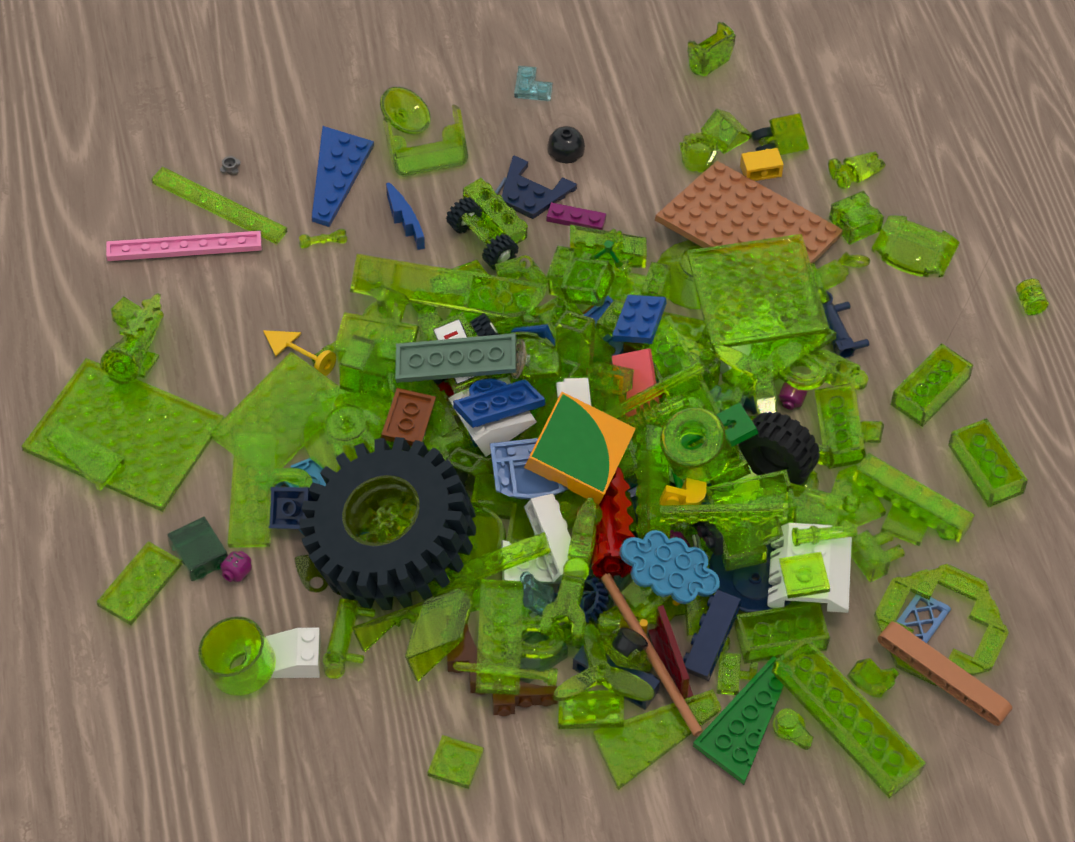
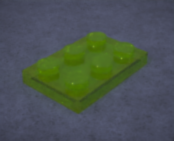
[558,690,625,729]

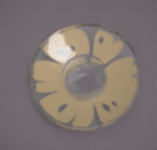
[511,339,530,379]

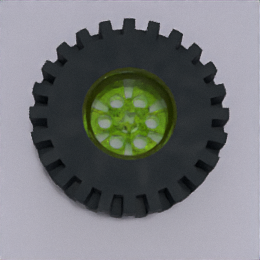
[300,437,476,610]

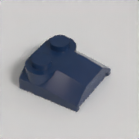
[269,487,314,529]

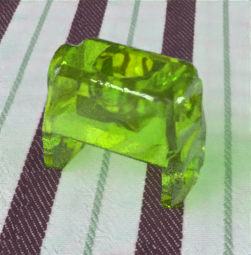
[687,22,736,76]

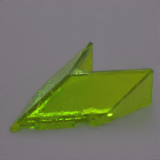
[352,581,478,682]

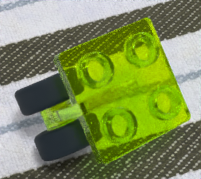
[751,113,809,155]

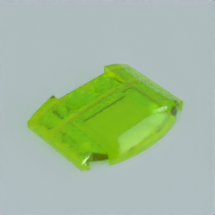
[872,215,960,277]

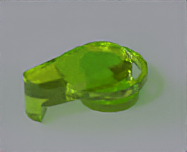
[773,708,814,750]

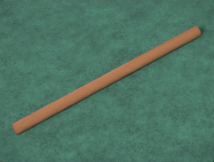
[601,573,703,737]

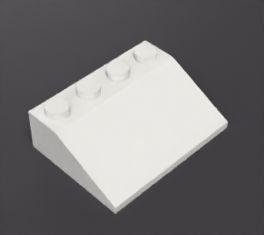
[448,377,537,457]

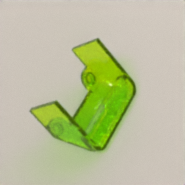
[383,105,468,176]

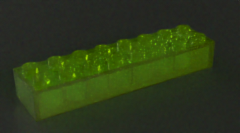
[771,637,926,799]

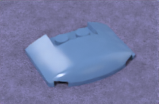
[490,438,568,499]

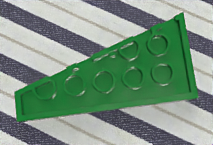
[693,656,790,785]

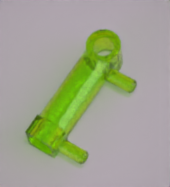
[323,598,375,679]

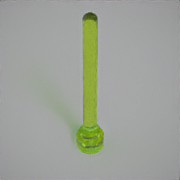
[453,662,558,686]

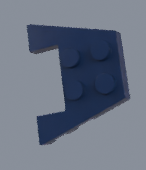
[501,155,577,219]

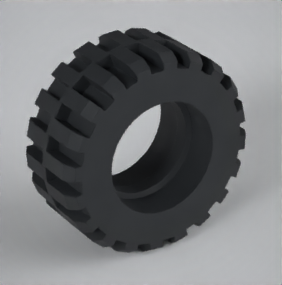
[738,412,820,489]

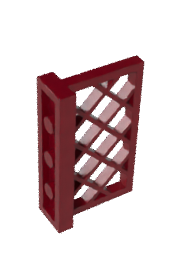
[648,605,694,707]

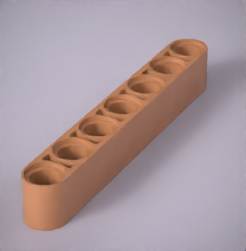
[877,621,1012,726]

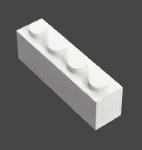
[524,493,583,582]

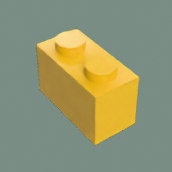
[740,148,784,181]

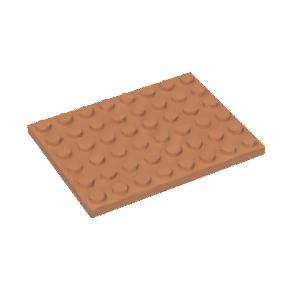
[655,161,843,293]

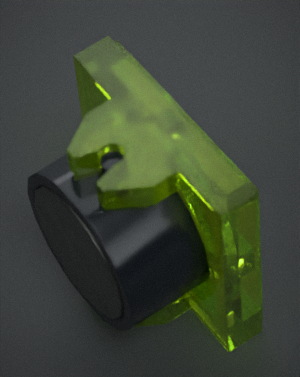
[597,627,652,672]

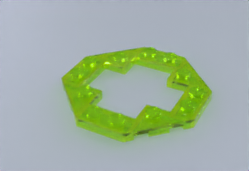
[874,564,1009,686]

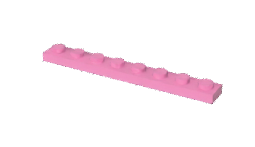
[106,231,262,261]

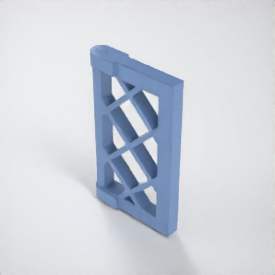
[896,591,951,643]

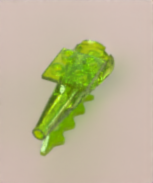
[100,293,164,384]

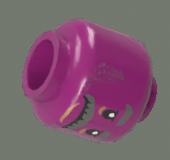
[221,551,252,582]

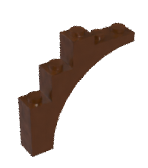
[445,616,558,716]

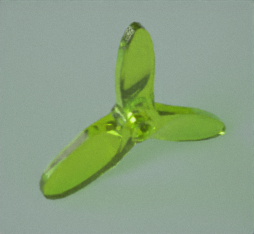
[713,342,802,415]
[553,624,655,701]

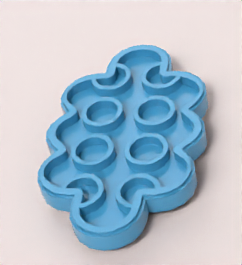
[620,530,720,604]

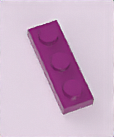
[546,202,606,233]

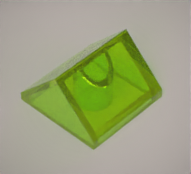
[701,109,752,154]

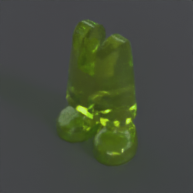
[828,151,886,189]

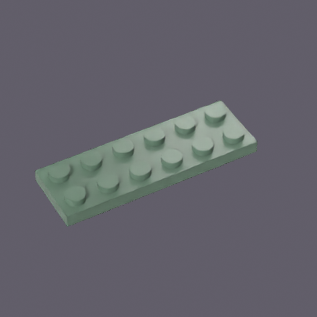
[395,333,517,383]

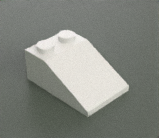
[255,628,321,678]

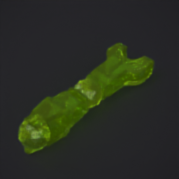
[540,498,603,641]

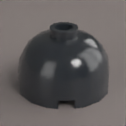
[548,126,585,164]

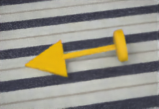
[263,330,336,377]

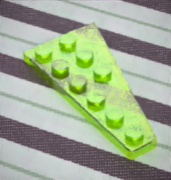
[593,689,721,790]

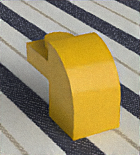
[659,478,707,516]

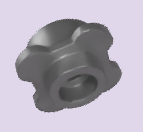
[220,156,241,174]

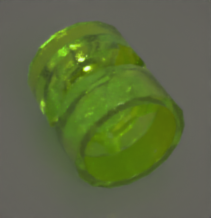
[1016,278,1049,315]

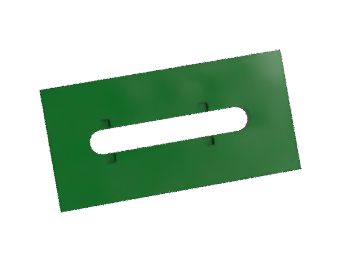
[667,403,758,471]

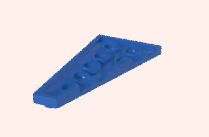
[312,126,374,227]

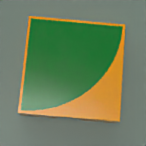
[524,392,636,505]

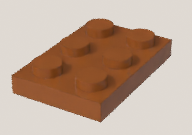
[381,388,436,446]

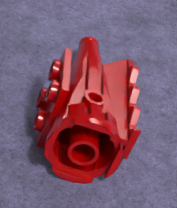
[579,467,635,580]

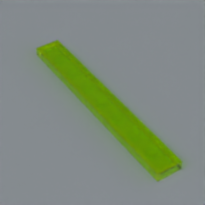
[151,167,288,244]

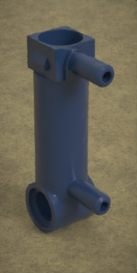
[812,290,869,360]

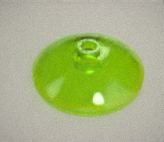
[380,87,431,135]

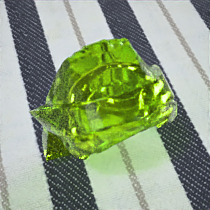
[679,133,720,172]

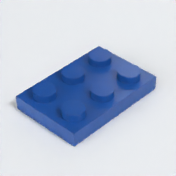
[612,295,667,344]

